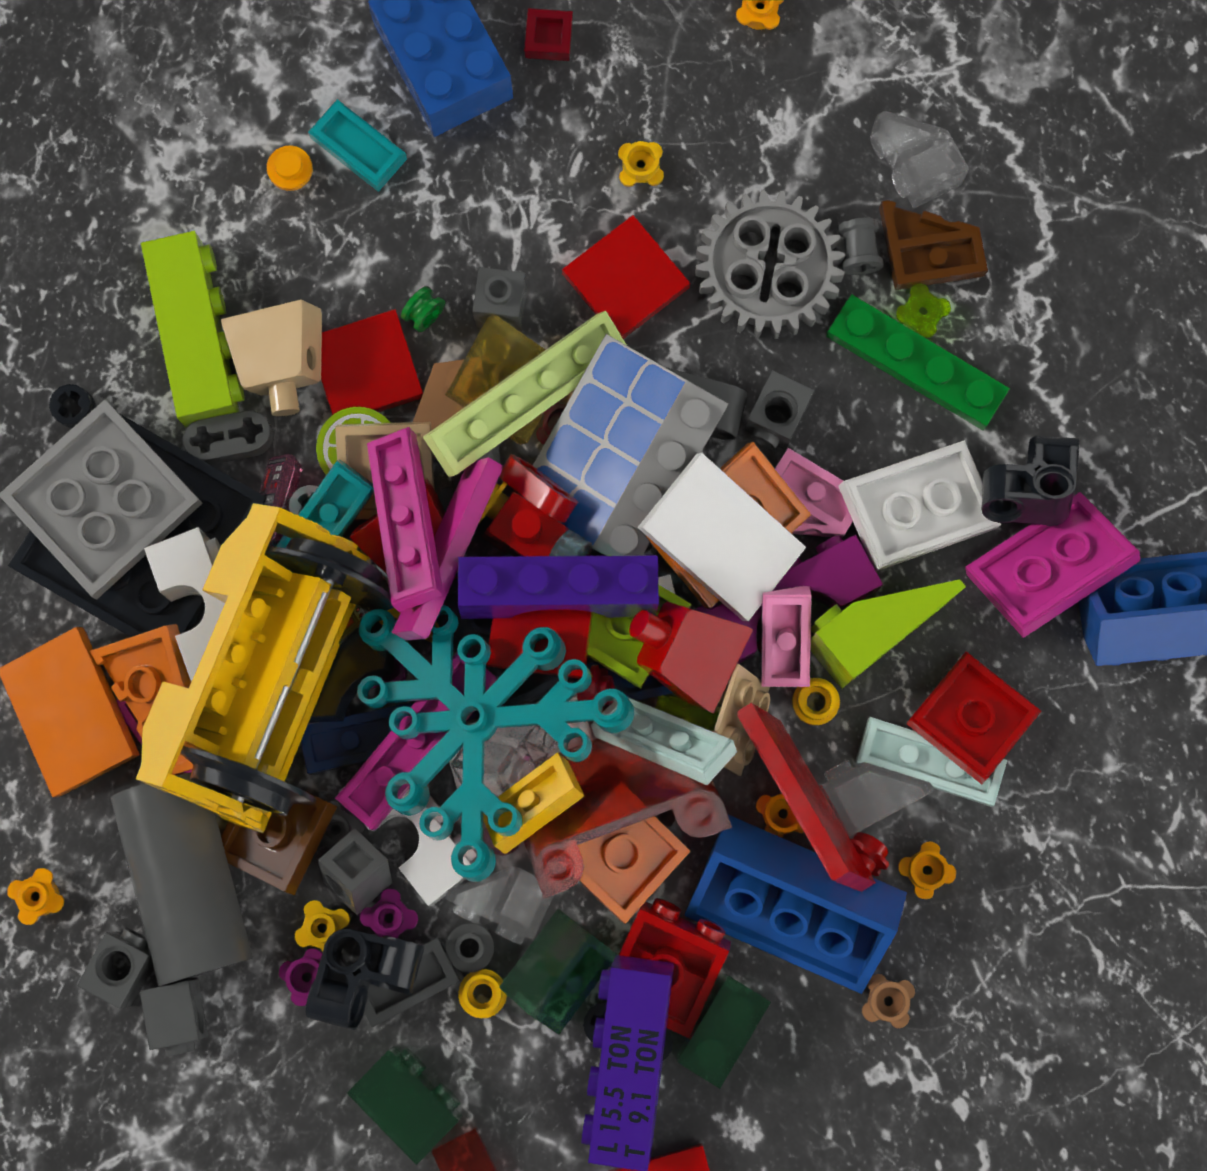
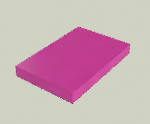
[965,492,1140,638]

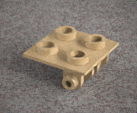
[710,664,770,776]

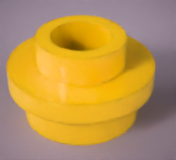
[792,678,840,726]
[458,969,507,1018]

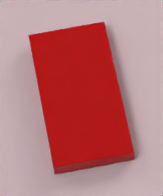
[737,702,876,892]

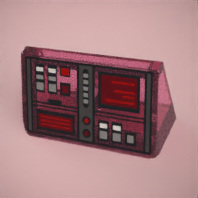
[259,454,303,547]

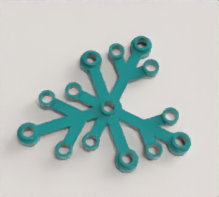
[357,605,634,882]

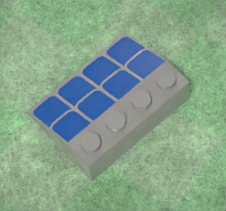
[517,334,729,556]

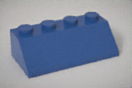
[1078,552,1207,666]
[684,815,907,994]

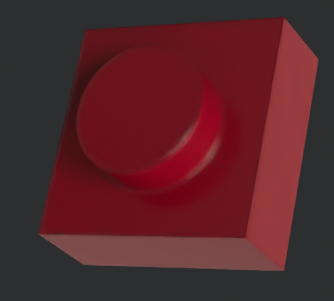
[524,8,573,61]

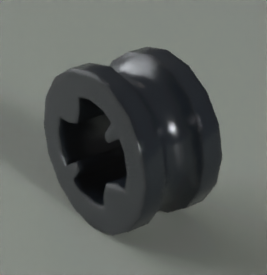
[49,384,96,428]

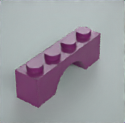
[695,535,883,664]

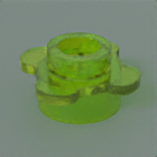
[896,284,951,338]

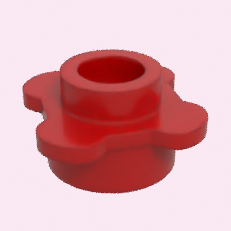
[850,832,889,876]

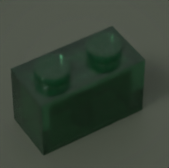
[499,909,618,1035]
[675,974,771,1089]
[347,1046,463,1165]

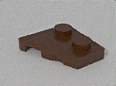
[879,200,988,290]

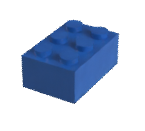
[368,0,513,137]

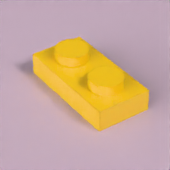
[483,752,584,854]

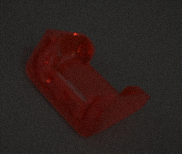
[508,715,732,899]

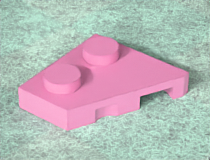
[775,448,853,538]

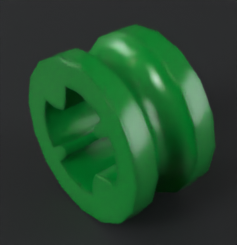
[401,286,446,332]

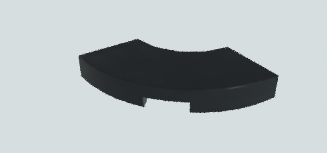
[309,625,395,723]

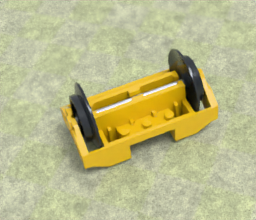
[136,503,394,833]

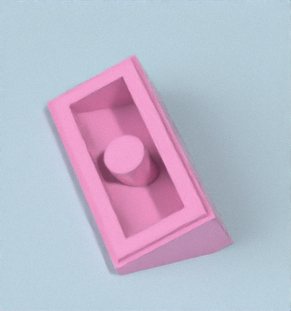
[761,586,811,687]

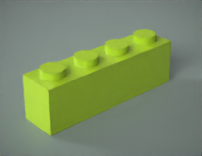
[141,230,245,428]

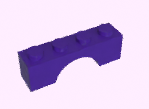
[458,555,659,619]

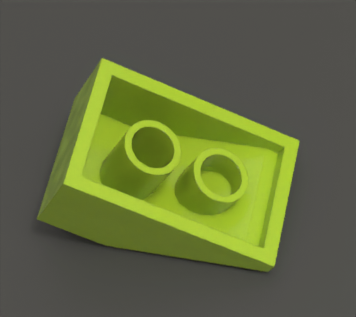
[810,579,966,689]

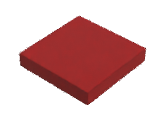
[562,215,690,339]
[321,309,423,415]
[486,609,593,679]
[906,652,1042,785]

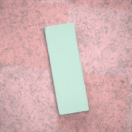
[591,697,737,785]
[855,717,1007,807]

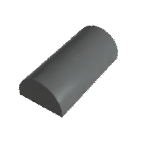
[110,772,253,987]

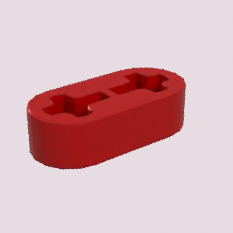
[499,454,578,523]

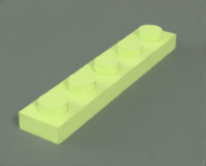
[423,311,627,477]

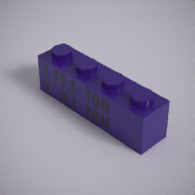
[581,955,674,1171]

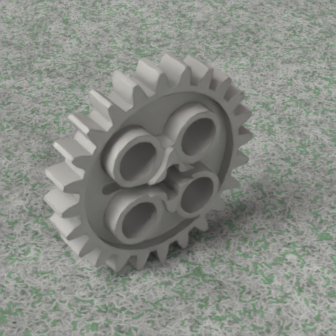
[695,190,845,339]

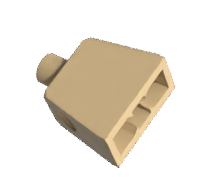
[221,300,322,416]

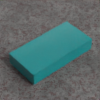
[308,99,407,192]

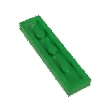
[826,294,1010,431]

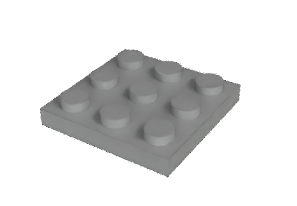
[0,400,203,600]

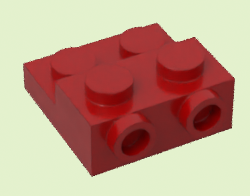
[619,898,731,1038]

